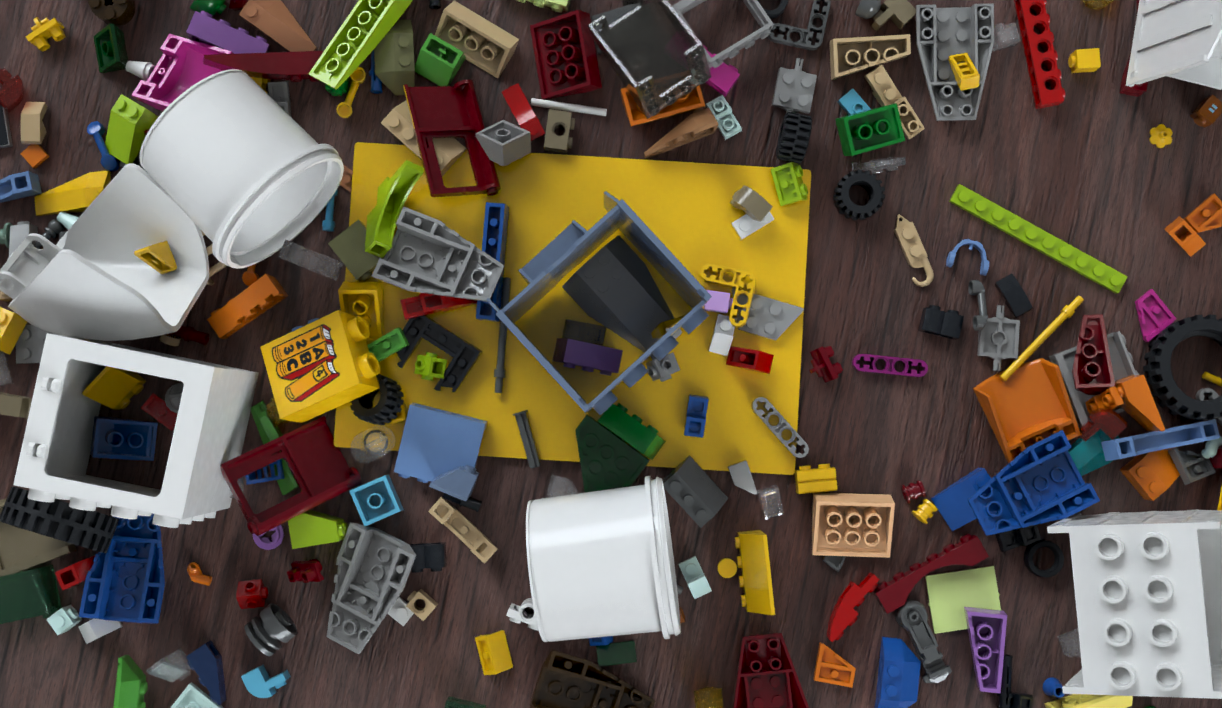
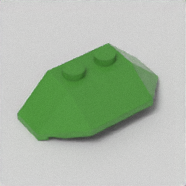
[113,655,148,708]

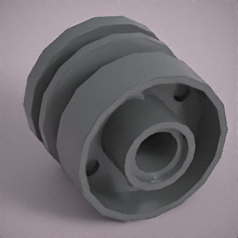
[244,603,298,657]

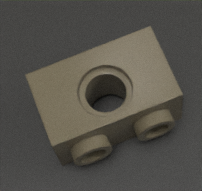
[544,109,575,154]

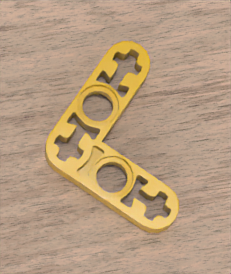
[701,264,756,328]

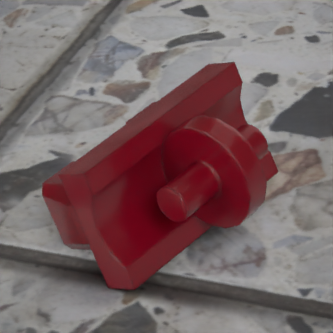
[809,346,843,383]
[287,559,324,583]

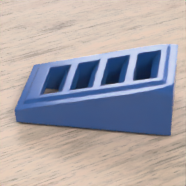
[245,459,285,485]

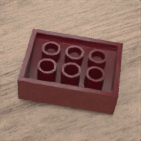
[530,9,602,100]

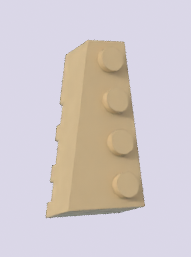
[830,34,911,80]

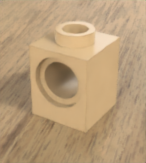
[406,589,438,621]

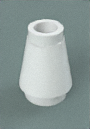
[126,61,155,81]

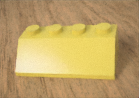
[1044,694,1133,708]

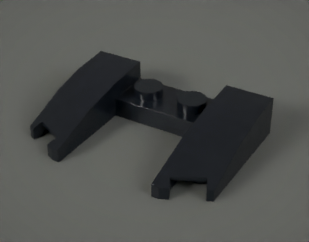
[396,315,482,392]

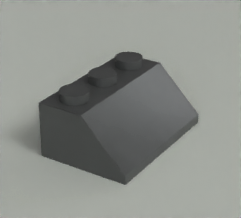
[662,455,728,528]

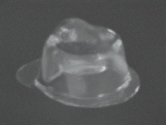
[351,425,396,463]

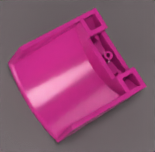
[131,34,233,112]

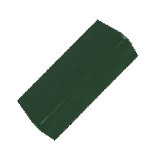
[596,640,637,667]

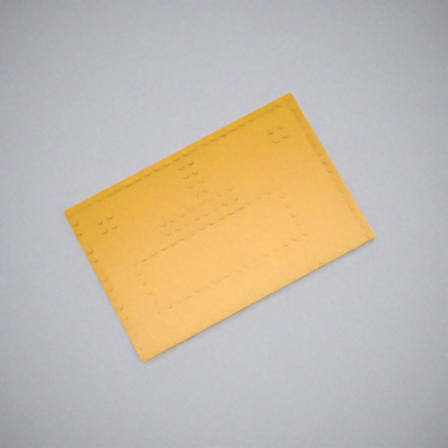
[334,142,811,475]

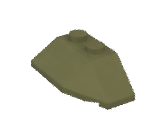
[374,20,415,96]

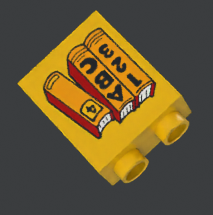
[260,310,381,423]

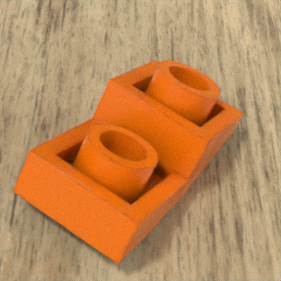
[1085,386,1124,420]

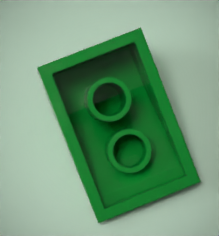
[835,103,905,156]

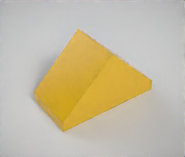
[134,241,177,274]

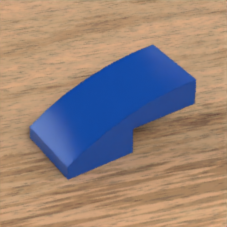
[684,394,709,438]

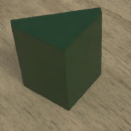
[93,24,128,73]

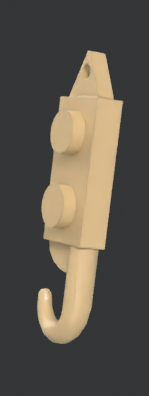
[894,214,934,287]

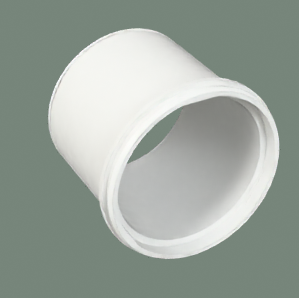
[139,69,344,269]
[526,476,681,642]

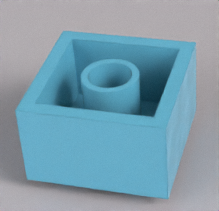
[350,474,404,527]

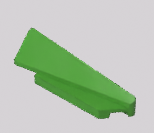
[251,401,299,495]

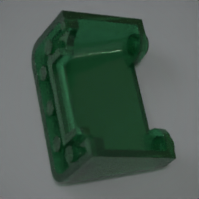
[0,565,61,624]

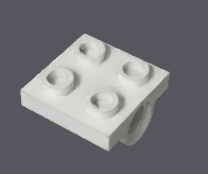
[506,598,539,631]

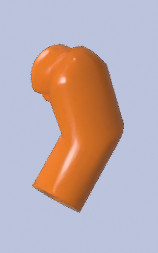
[187,562,212,586]

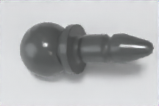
[34,219,64,248]

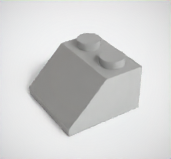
[476,120,531,166]

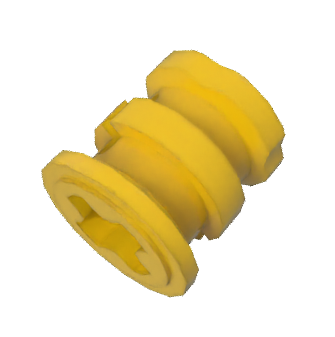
[911,499,938,524]

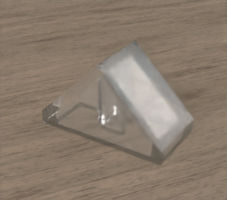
[757,485,784,519]

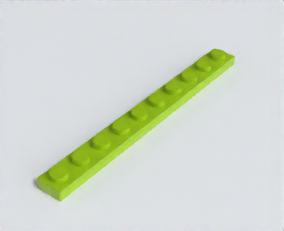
[949,184,1128,294]

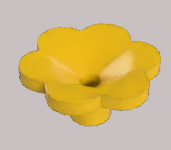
[1149,124,1173,148]

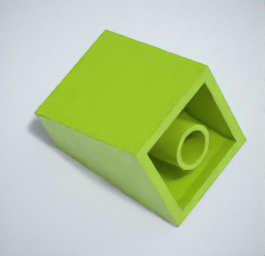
[288,510,348,549]

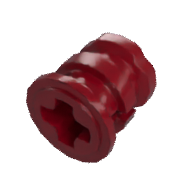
[901,480,926,503]

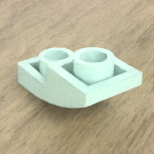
[706,95,742,140]

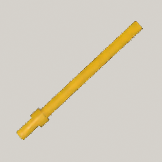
[999,295,1084,382]

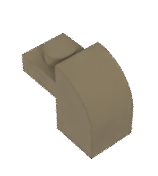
[871,0,916,31]
[730,185,772,222]

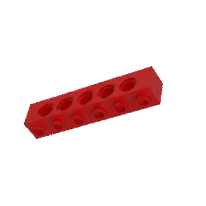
[1014,0,1065,109]

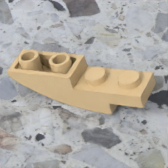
[864,65,925,140]

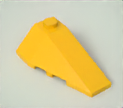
[34,170,111,216]

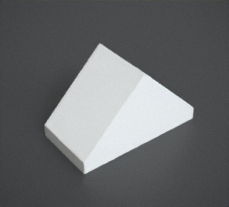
[79,619,123,644]

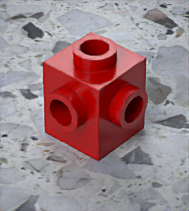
[236,579,268,609]

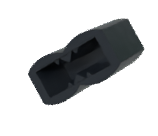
[918,305,964,340]
[409,542,447,573]

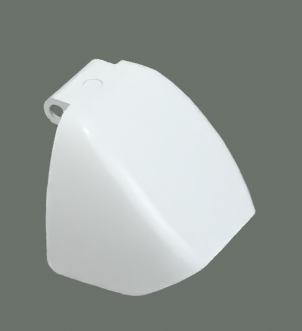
[0,163,209,341]

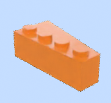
[207,274,288,339]

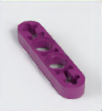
[852,354,928,377]

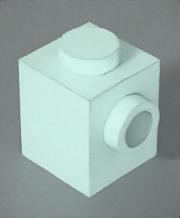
[46,605,82,635]

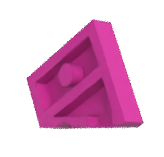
[1135,289,1176,342]

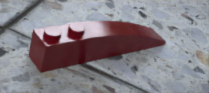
[203,51,323,82]

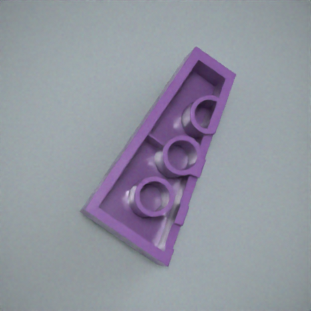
[186,11,270,54]
[964,607,1007,694]

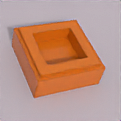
[20,144,50,169]

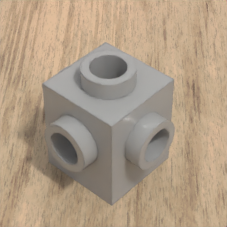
[646,353,680,382]

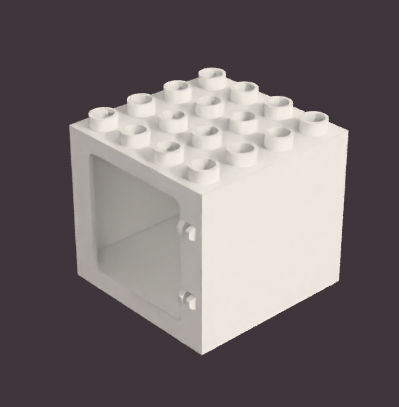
[13,333,259,528]

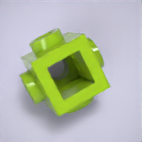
[414,352,447,381]

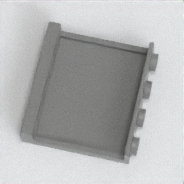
[1049,331,1139,428]

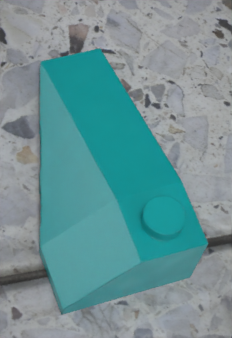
[1068,421,1119,476]

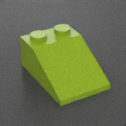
[105,94,159,164]

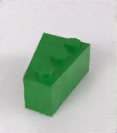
[598,403,666,460]

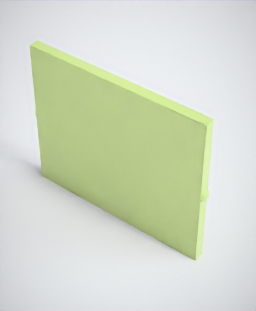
[925,566,1001,634]

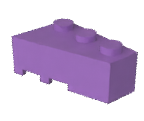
[553,338,623,376]

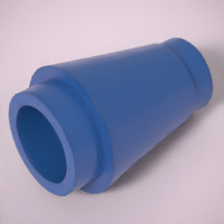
[1043,677,1065,698]

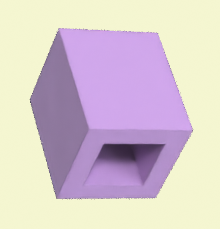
[704,290,733,314]

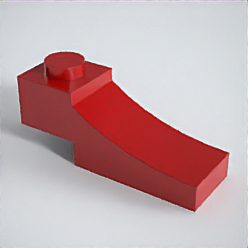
[501,83,545,141]

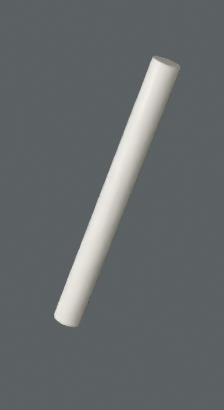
[531,98,607,116]

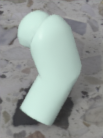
[1201,436,1222,459]

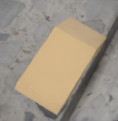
[21,102,47,144]

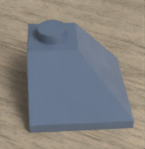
[429,465,480,501]

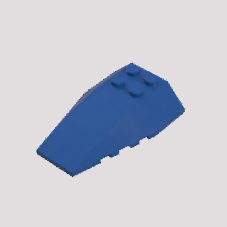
[967,430,1100,536]
[79,513,165,624]

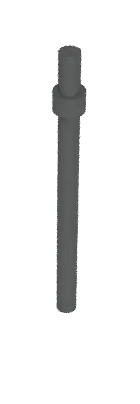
[494,277,511,393]

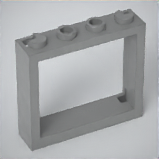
[670,0,774,70]

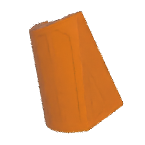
[973,358,1081,463]

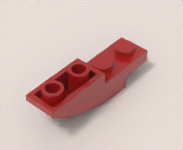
[400,293,477,320]
[826,572,880,642]

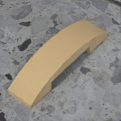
[428,497,498,564]

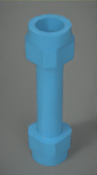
[322,190,338,232]

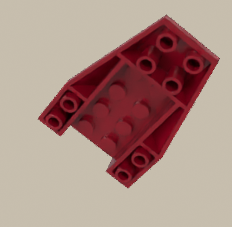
[733,633,809,708]

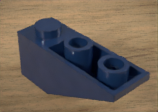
[186,640,227,705]

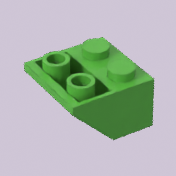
[414,33,466,86]

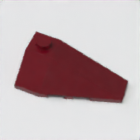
[1072,314,1115,395]

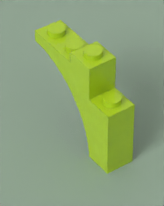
[365,160,424,258]

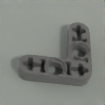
[768,0,830,51]

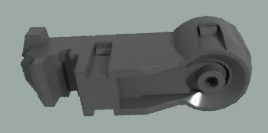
[895,599,952,683]

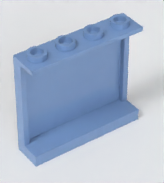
[394,403,488,483]

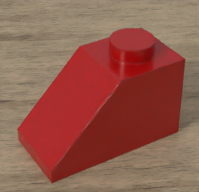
[726,346,774,374]

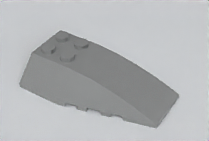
[372,206,505,302]
[562,235,682,357]
[327,522,416,654]

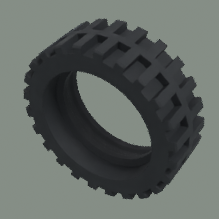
[1143,314,1222,421]
[0,487,119,553]

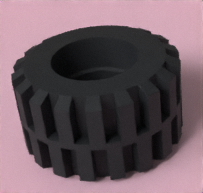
[776,111,812,164]
[833,170,885,221]
[350,374,404,425]

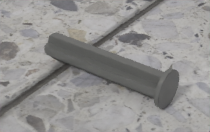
[513,410,541,468]

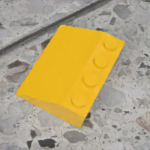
[735,530,775,615]

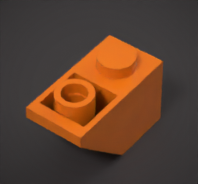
[1164,216,1206,257]

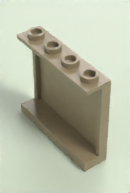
[0,498,77,579]

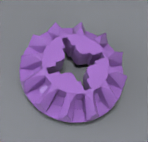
[253,525,285,550]

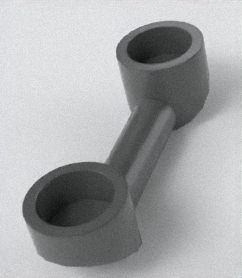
[968,280,988,331]

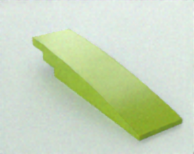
[309,0,413,90]

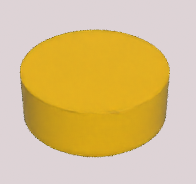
[717,558,737,578]

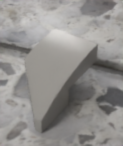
[728,460,757,495]

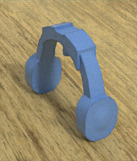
[946,239,989,276]

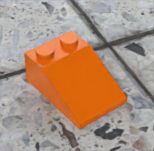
[1115,375,1165,432]
[1120,447,1180,501]

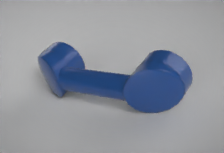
[87,121,120,172]

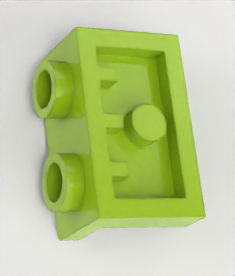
[771,162,808,206]

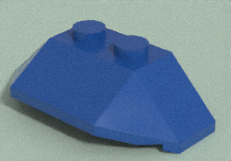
[875,637,921,708]

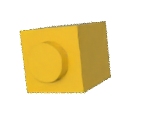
[1068,48,1101,73]

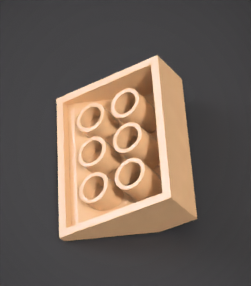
[812,492,895,558]

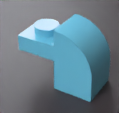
[241,664,291,698]

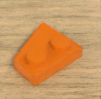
[1184,193,1222,233]
[813,642,856,688]

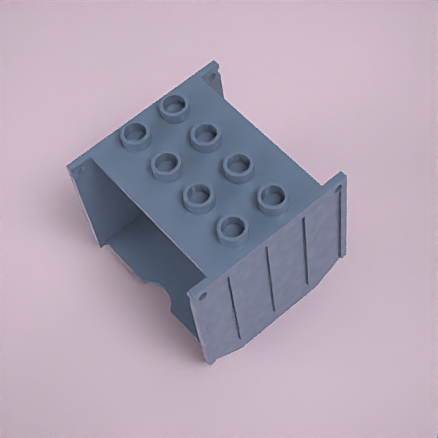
[486,191,712,415]

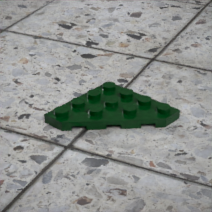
[575,414,649,493]

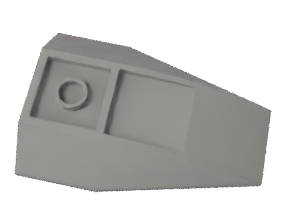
[916,3,994,121]

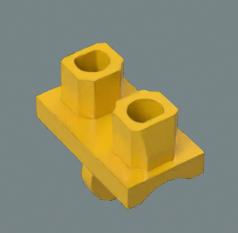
[25,17,66,52]

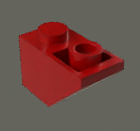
[55,556,95,590]

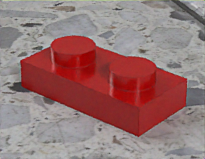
[141,393,178,432]

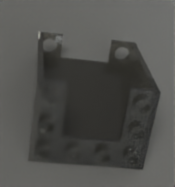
[587,0,711,119]

